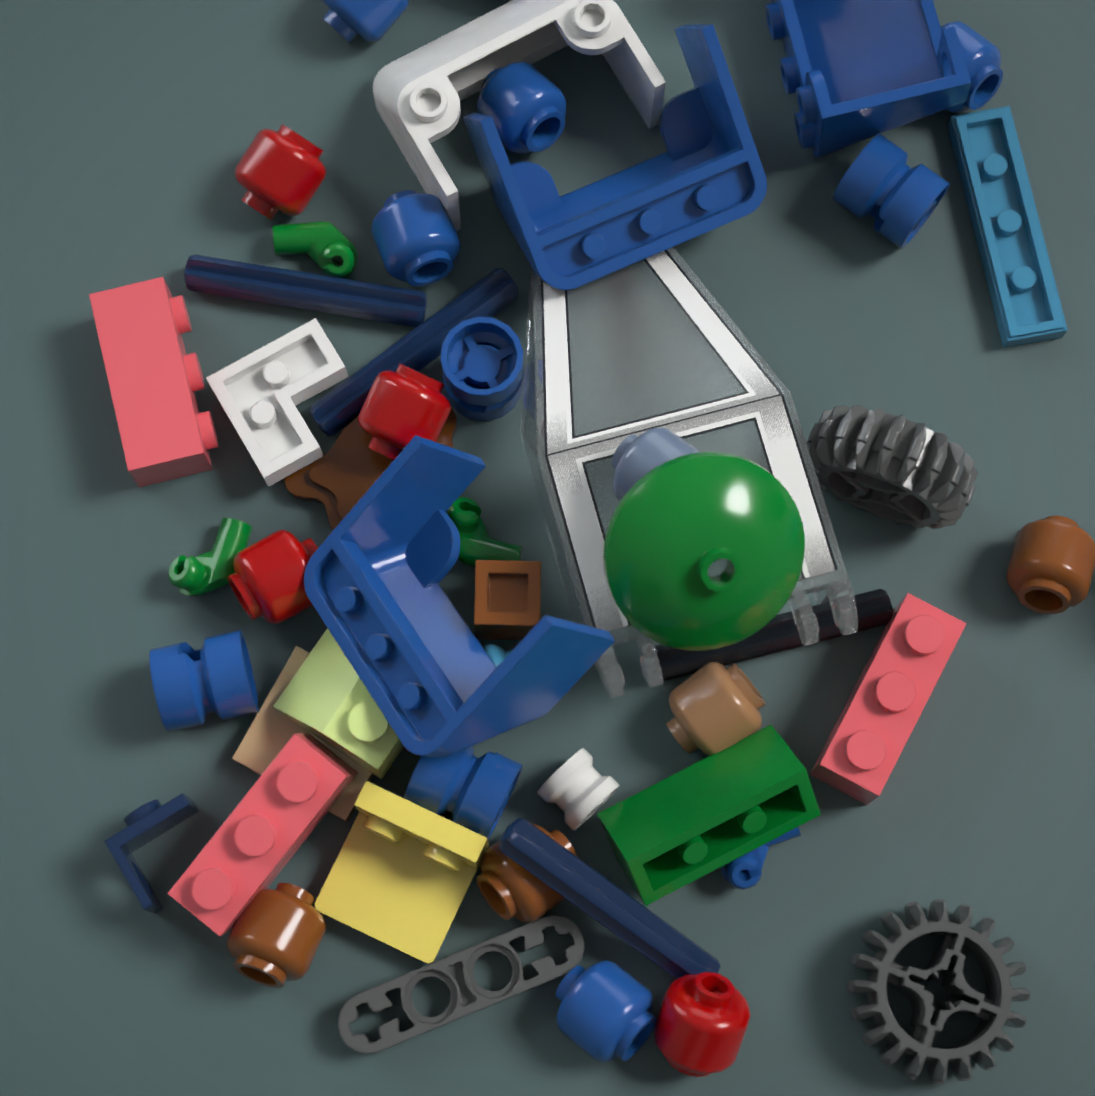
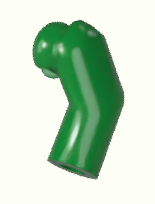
[273,221,358,277]
[446,497,523,567]
[168,517,253,596]

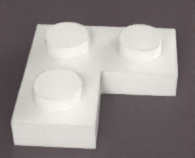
[206,318,349,487]

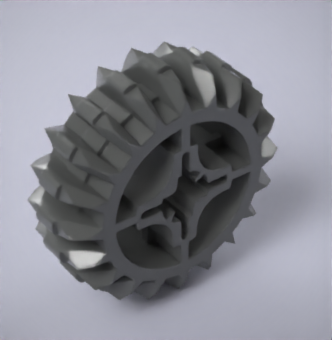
[803,405,978,529]
[846,899,1031,1084]

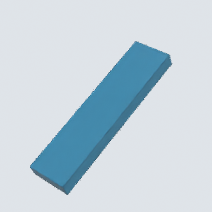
[947,106,1068,348]

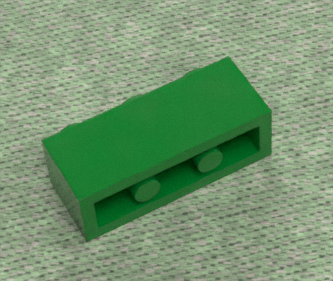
[597,725,821,906]

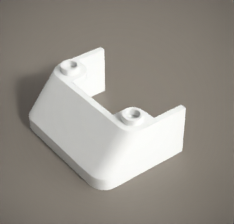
[373,0,666,231]

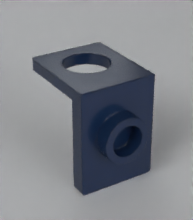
[104,793,199,914]

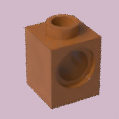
[474,560,541,640]

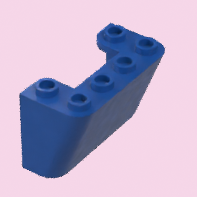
[765,0,971,158]

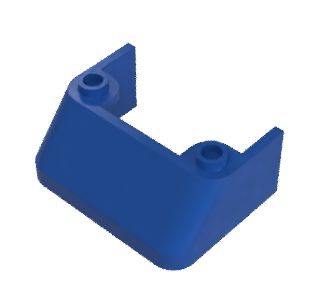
[462,24,767,290]
[304,435,615,758]

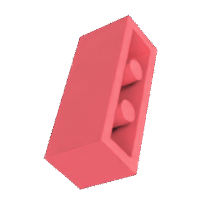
[89,277,219,488]
[809,593,967,805]
[168,732,358,936]

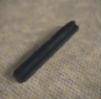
[645,589,893,683]

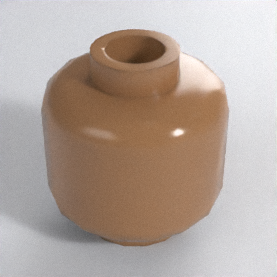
[666,662,766,756]

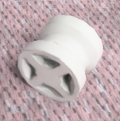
[537,748,620,831]

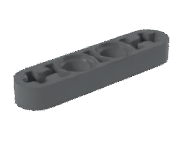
[338,915,585,1054]

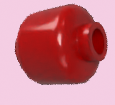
[234,124,326,220]
[358,363,451,460]
[227,530,318,625]
[654,972,750,1077]

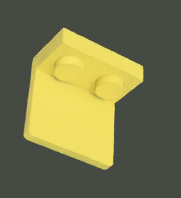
[314,781,489,964]

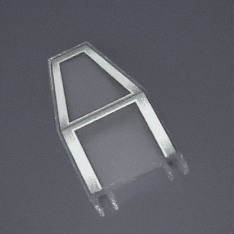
[520,247,858,698]

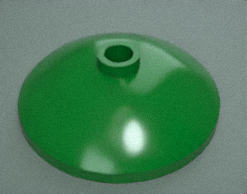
[603,452,805,651]

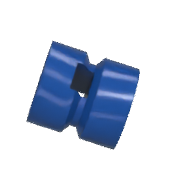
[832,134,950,249]
[440,316,523,422]
[149,630,259,732]
[404,746,523,840]

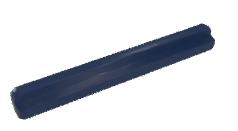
[184,254,428,327]
[309,268,518,436]
[498,818,720,979]

